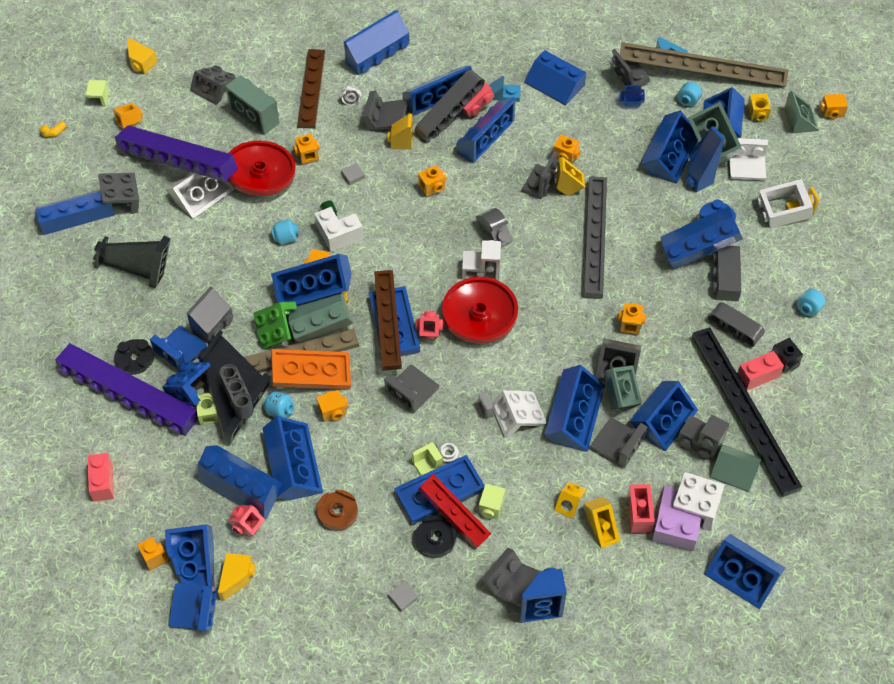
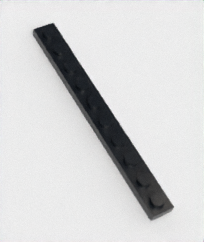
[692,327,802,497]

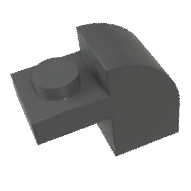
[475,208,513,246]

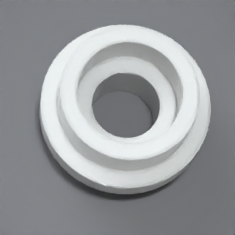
[439,443,459,463]

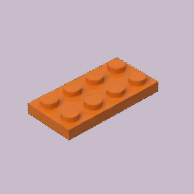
[271,349,351,389]

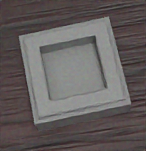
[341,163,365,185]
[478,392,494,419]
[388,581,418,612]

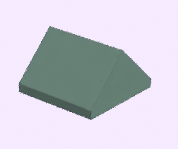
[784,90,819,133]
[604,366,642,410]
[710,444,761,492]

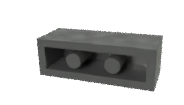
[712,245,742,301]

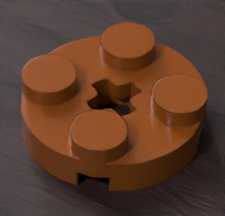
[317,490,358,531]

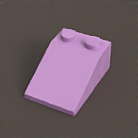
[652,486,701,551]

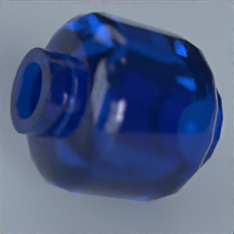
[619,85,645,107]

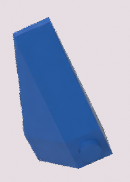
[686,126,725,192]
[165,524,215,587]

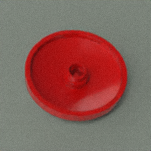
[227,140,296,196]
[442,277,518,344]

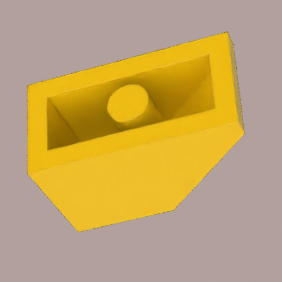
[127,38,158,74]
[387,114,413,150]
[556,157,585,196]
[584,497,620,548]
[218,553,256,601]

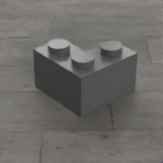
[677,415,730,460]

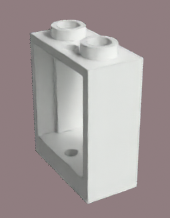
[757,179,813,228]

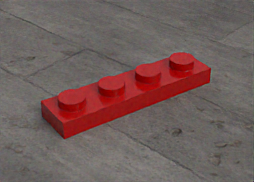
[418,474,491,549]

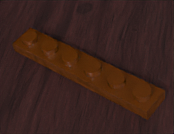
[298,49,325,129]
[374,270,402,371]

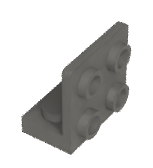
[611,49,650,91]
[190,65,237,104]
[362,90,408,131]
[522,152,559,199]
[98,172,139,214]
[384,365,439,413]
[591,418,648,468]
[482,548,540,607]

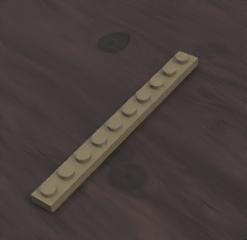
[619,42,789,87]
[167,328,359,390]

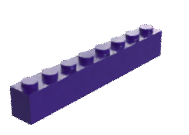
[114,125,238,182]
[55,343,198,436]

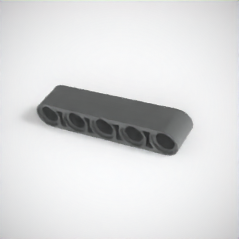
[415,70,485,142]

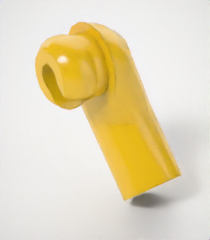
[39,121,67,137]

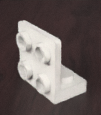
[729,138,768,181]
[491,390,547,437]
[673,472,725,531]

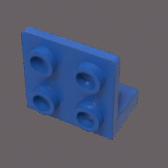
[150,325,207,371]
[162,361,211,405]
[169,583,218,631]

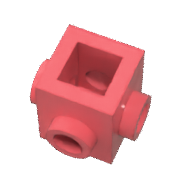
[416,311,443,339]
[227,505,265,536]

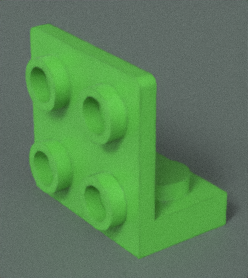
[253,302,297,349]

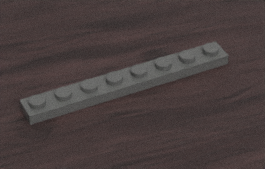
[584,176,607,298]

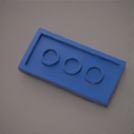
[369,286,420,355]
[394,455,485,524]

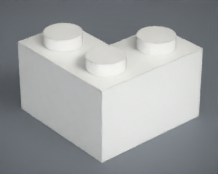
[314,207,364,252]
[462,240,501,280]

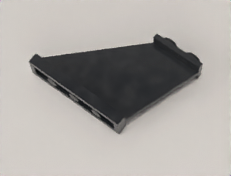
[93,236,171,288]
[198,330,271,444]

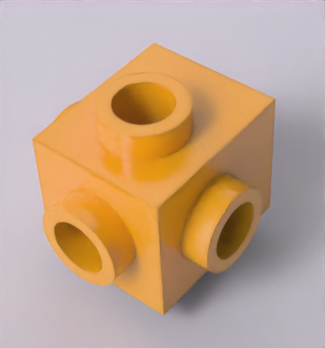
[293,133,320,164]
[553,134,581,164]
[418,165,447,196]
[618,303,646,335]

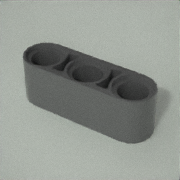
[708,302,765,347]
[220,364,254,419]

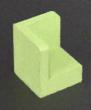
[86,80,109,106]
[412,442,443,475]

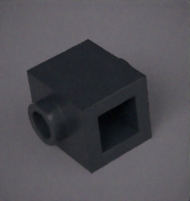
[771,337,803,373]

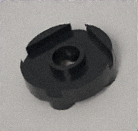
[114,339,154,375]
[415,516,457,558]

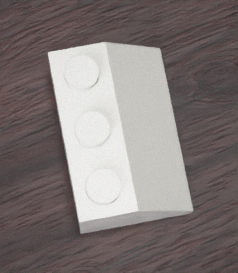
[166,172,235,219]

